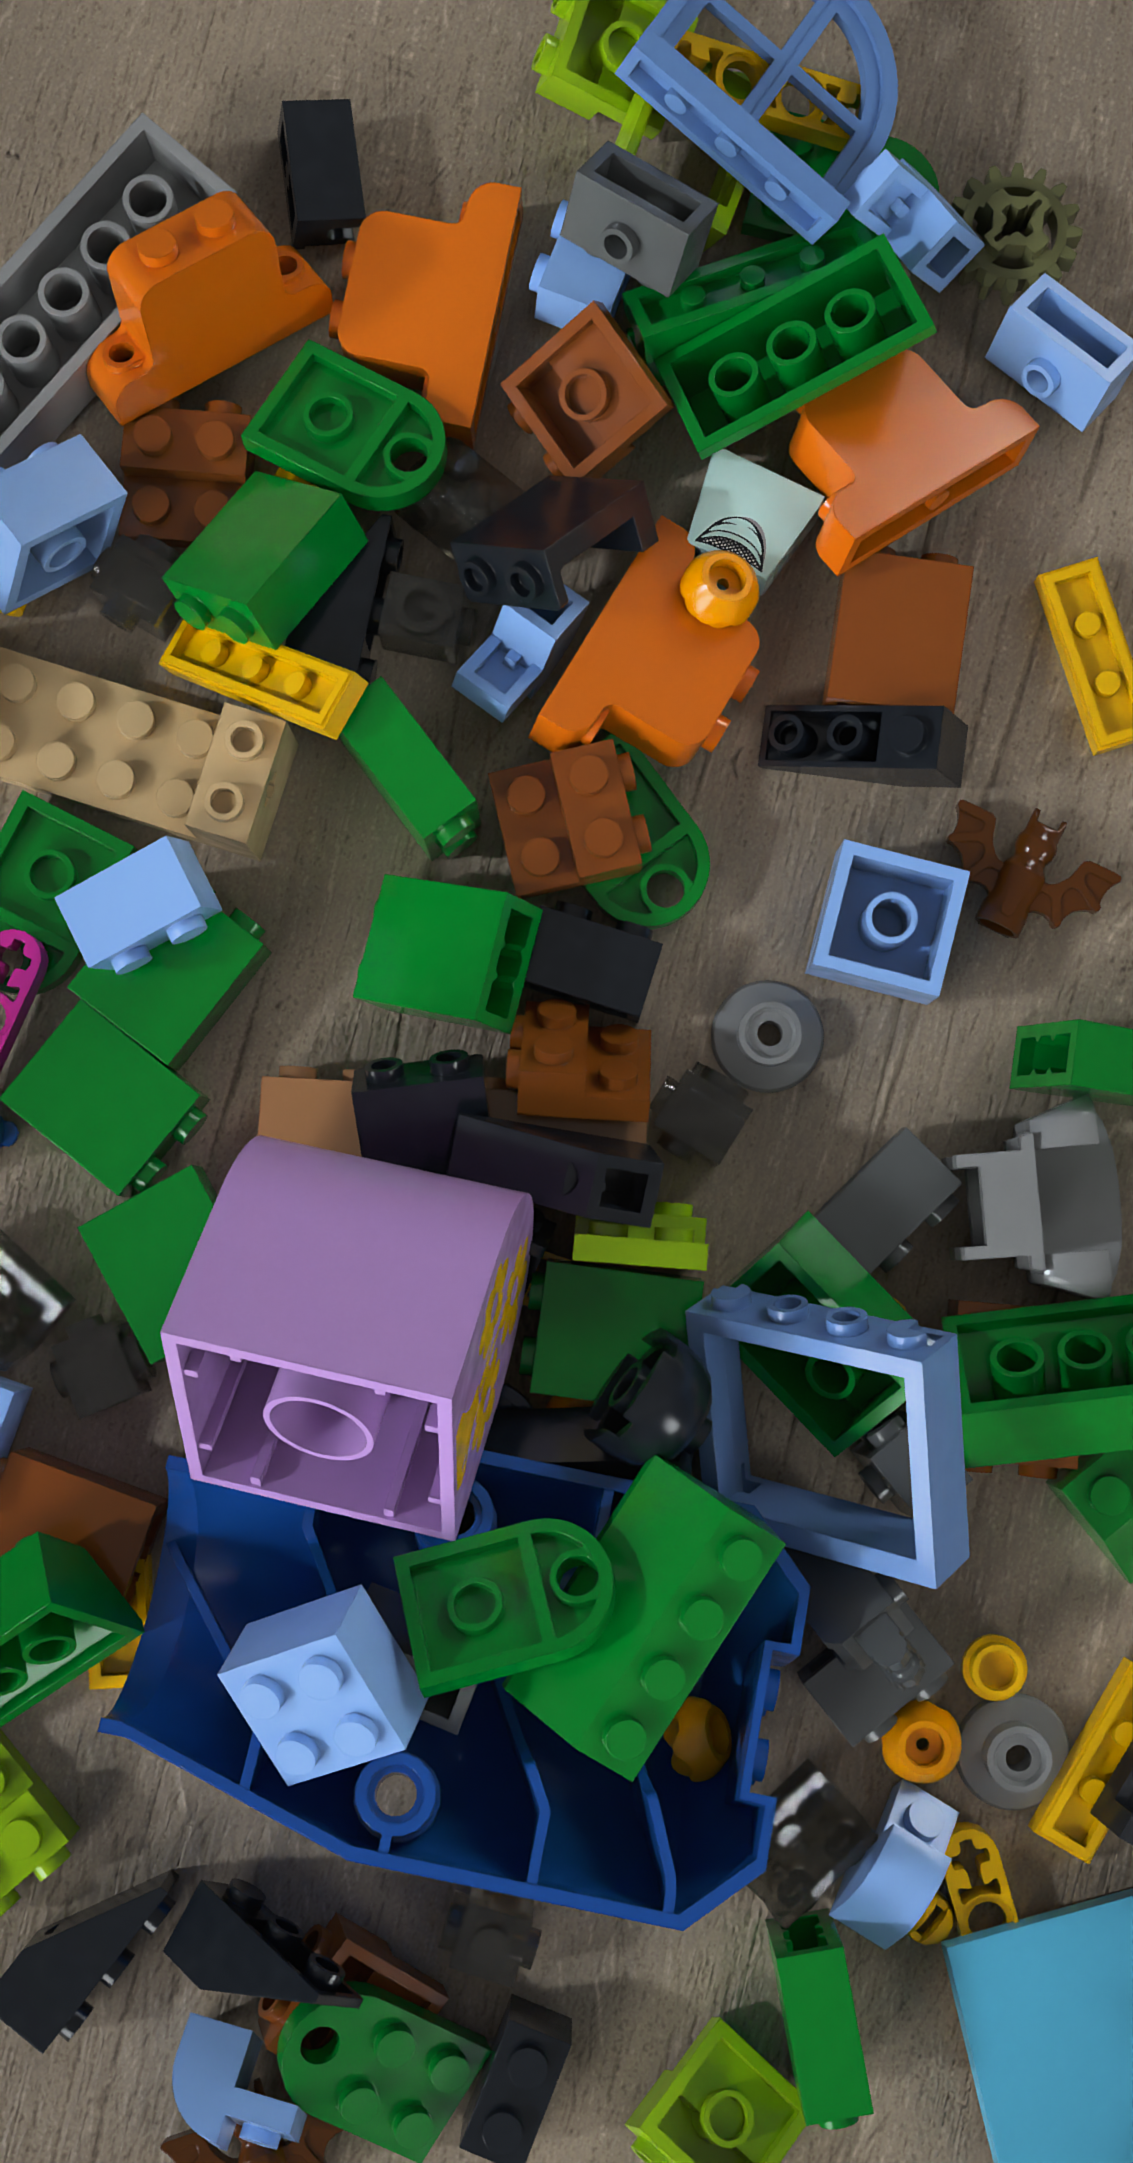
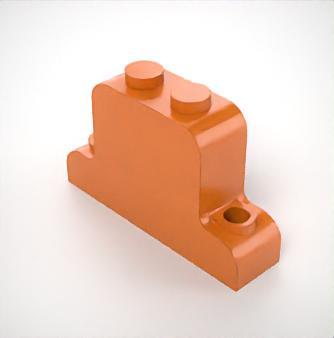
[329,182,523,450]
[86,191,333,427]
[788,349,1040,577]
[528,515,760,767]

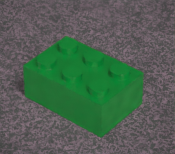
[725,1211,920,1457]

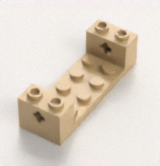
[0,647,299,861]

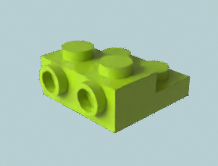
[531,0,699,140]
[572,1202,709,1271]
[0,1729,80,1917]
[624,2016,806,2163]

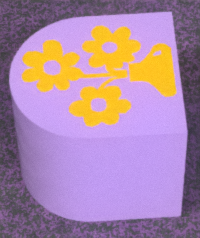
[160,1135,534,1541]

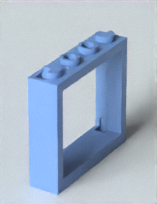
[685,1284,970,1589]

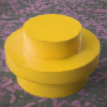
[961,1634,1028,1701]

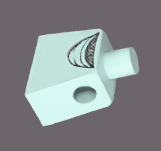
[687,448,825,596]

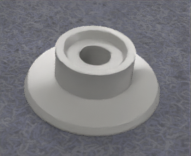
[711,980,824,1093]
[956,1693,1070,1810]

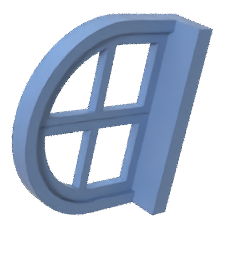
[614,0,898,245]

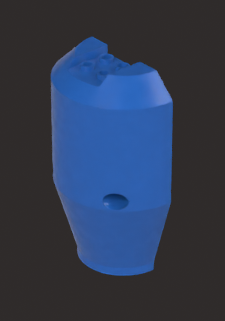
[97,1450,811,1931]

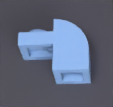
[843,149,985,293]
[451,584,590,723]
[829,1779,959,1950]
[172,2012,307,2152]

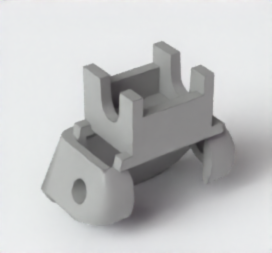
[941,1094,1122,1299]

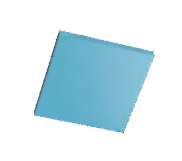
[941,1888,1133,2163]

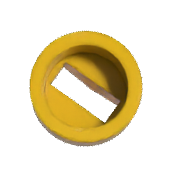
[907,1890,954,1945]

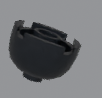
[584,1328,712,1467]

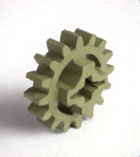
[951,163,1083,306]

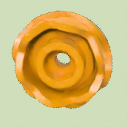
[680,550,759,628]
[663,1696,732,1782]
[881,1700,962,1784]

